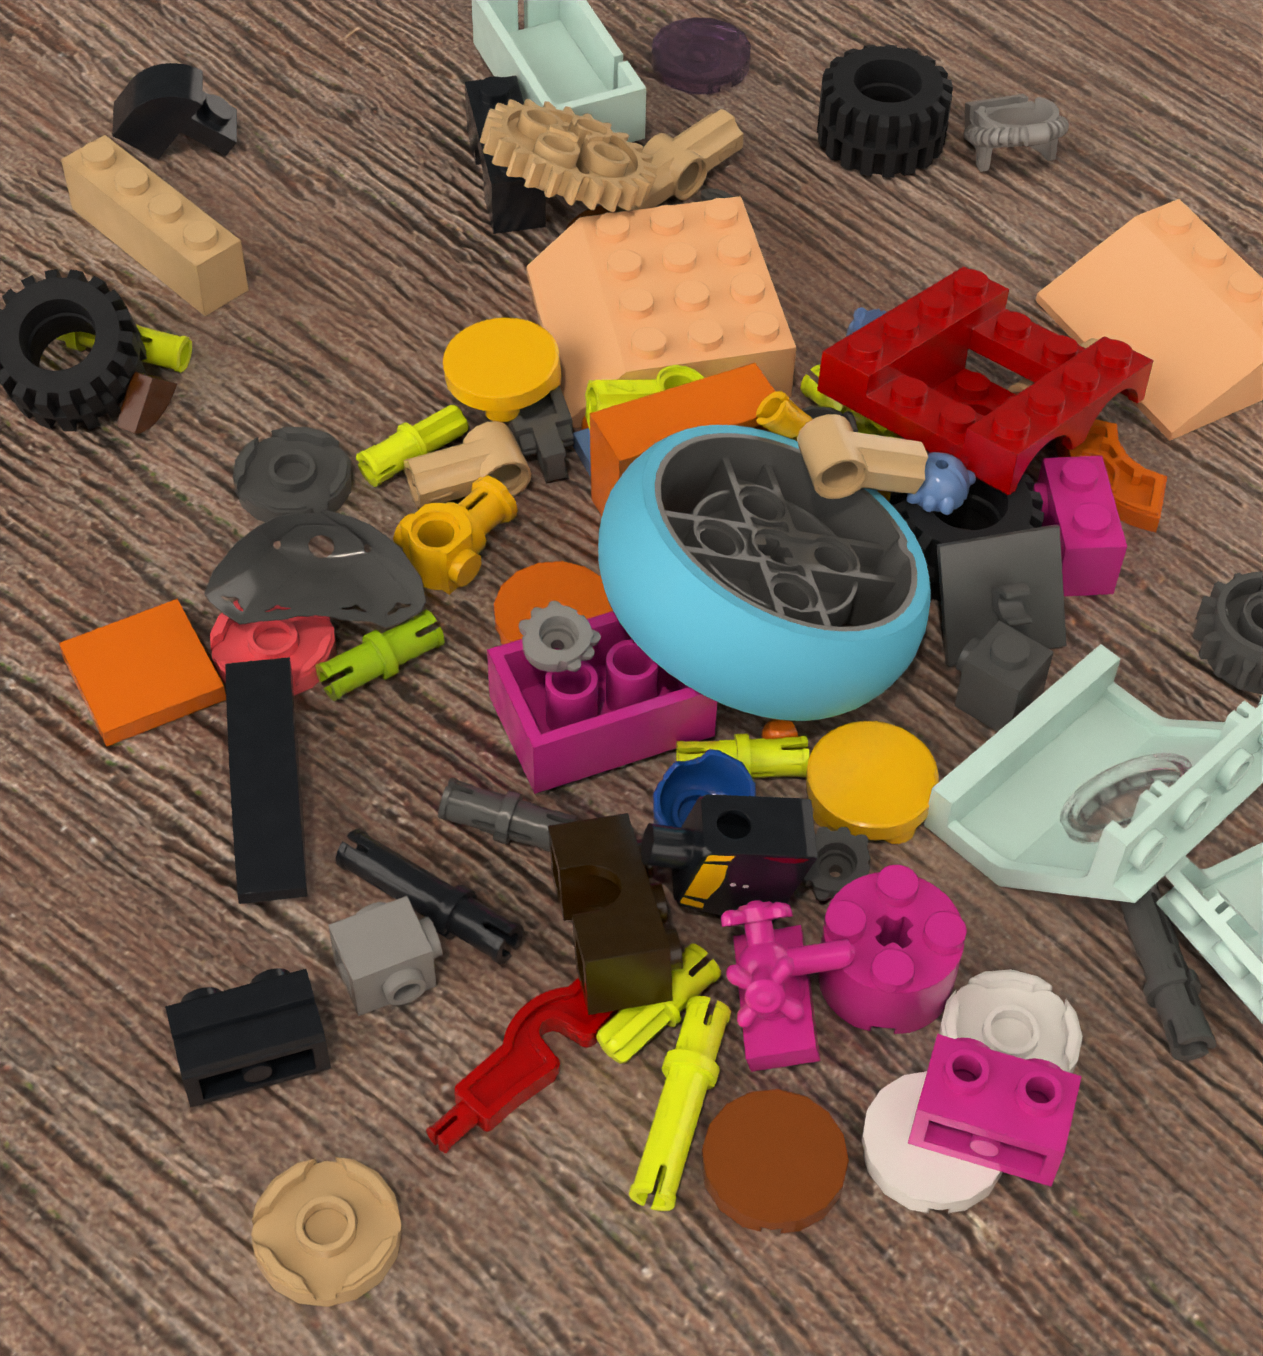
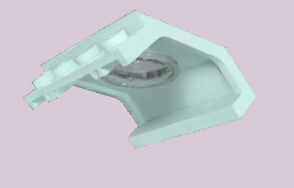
[924,644,1263,903]

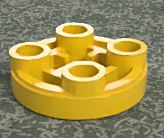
[443,317,562,422]
[806,721,939,844]

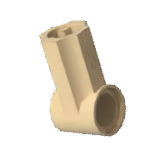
[797,414,928,499]
[404,421,532,509]

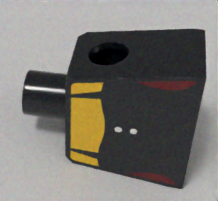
[641,794,817,924]

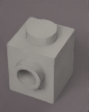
[328,896,443,1016]

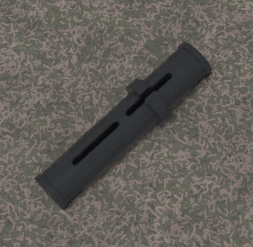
[336,828,524,965]

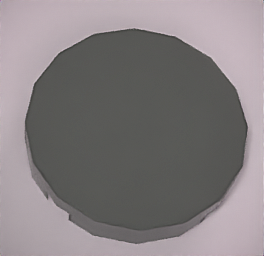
[233,427,353,522]

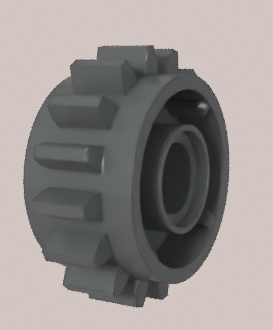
[1193,571,1263,694]

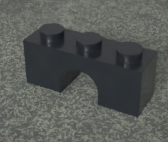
[465,76,546,234]

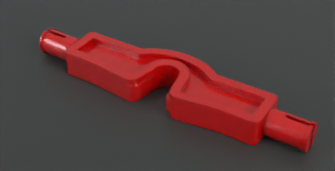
[426,977,620,1153]

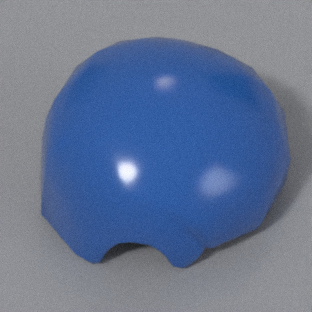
[653,749,756,827]

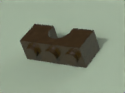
[548,813,683,1015]

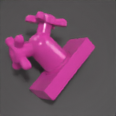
[721,900,855,1072]

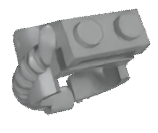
[963,94,1069,172]

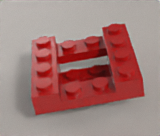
[817,266,1154,495]

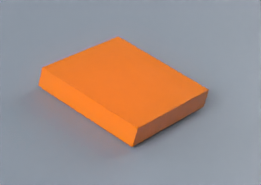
[59,598,226,747]

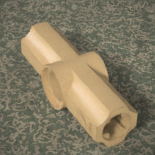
[614,109,744,212]

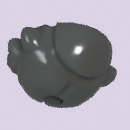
[802,827,871,901]

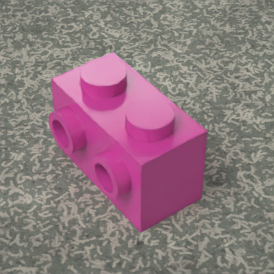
[1033,456,1127,597]
[908,1034,1082,1187]

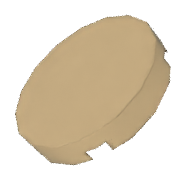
[251,1157,402,1307]

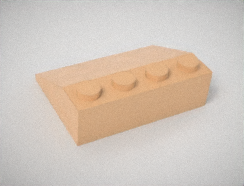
[1036,199,1263,441]

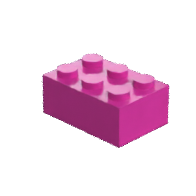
[487,611,717,794]

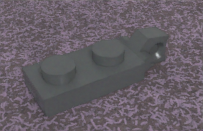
[508,385,574,482]

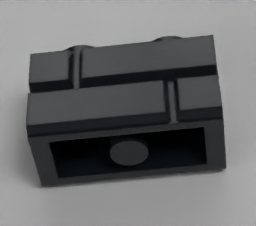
[165,968,331,1108]

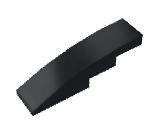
[225,657,308,904]

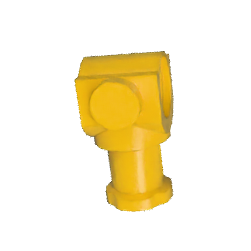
[393,475,518,595]

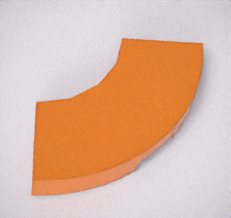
[1055,419,1167,533]

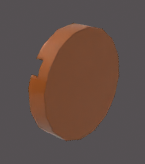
[701,1089,849,1234]

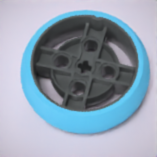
[598,425,931,721]

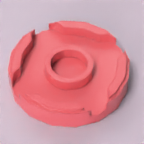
[210,599,337,696]

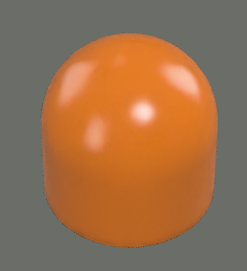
[761,719,799,739]

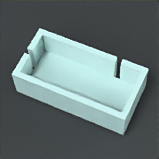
[472,0,646,142]

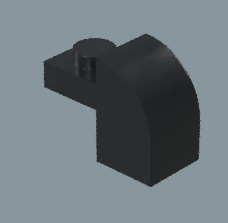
[112,63,237,160]

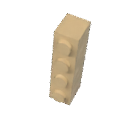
[61,135,248,316]

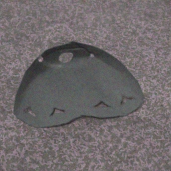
[204,509,426,628]

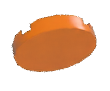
[494,561,613,645]

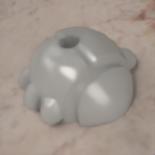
[519,600,601,672]

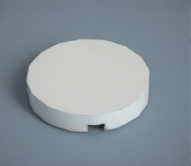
[939,969,1083,1073]
[862,1071,1003,1213]

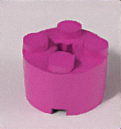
[818,865,967,1034]

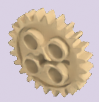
[480,99,657,212]

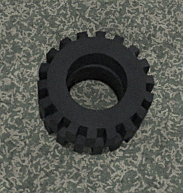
[817,44,953,177]
[0,269,147,432]
[889,474,1044,602]

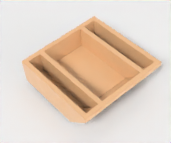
[527,196,796,428]

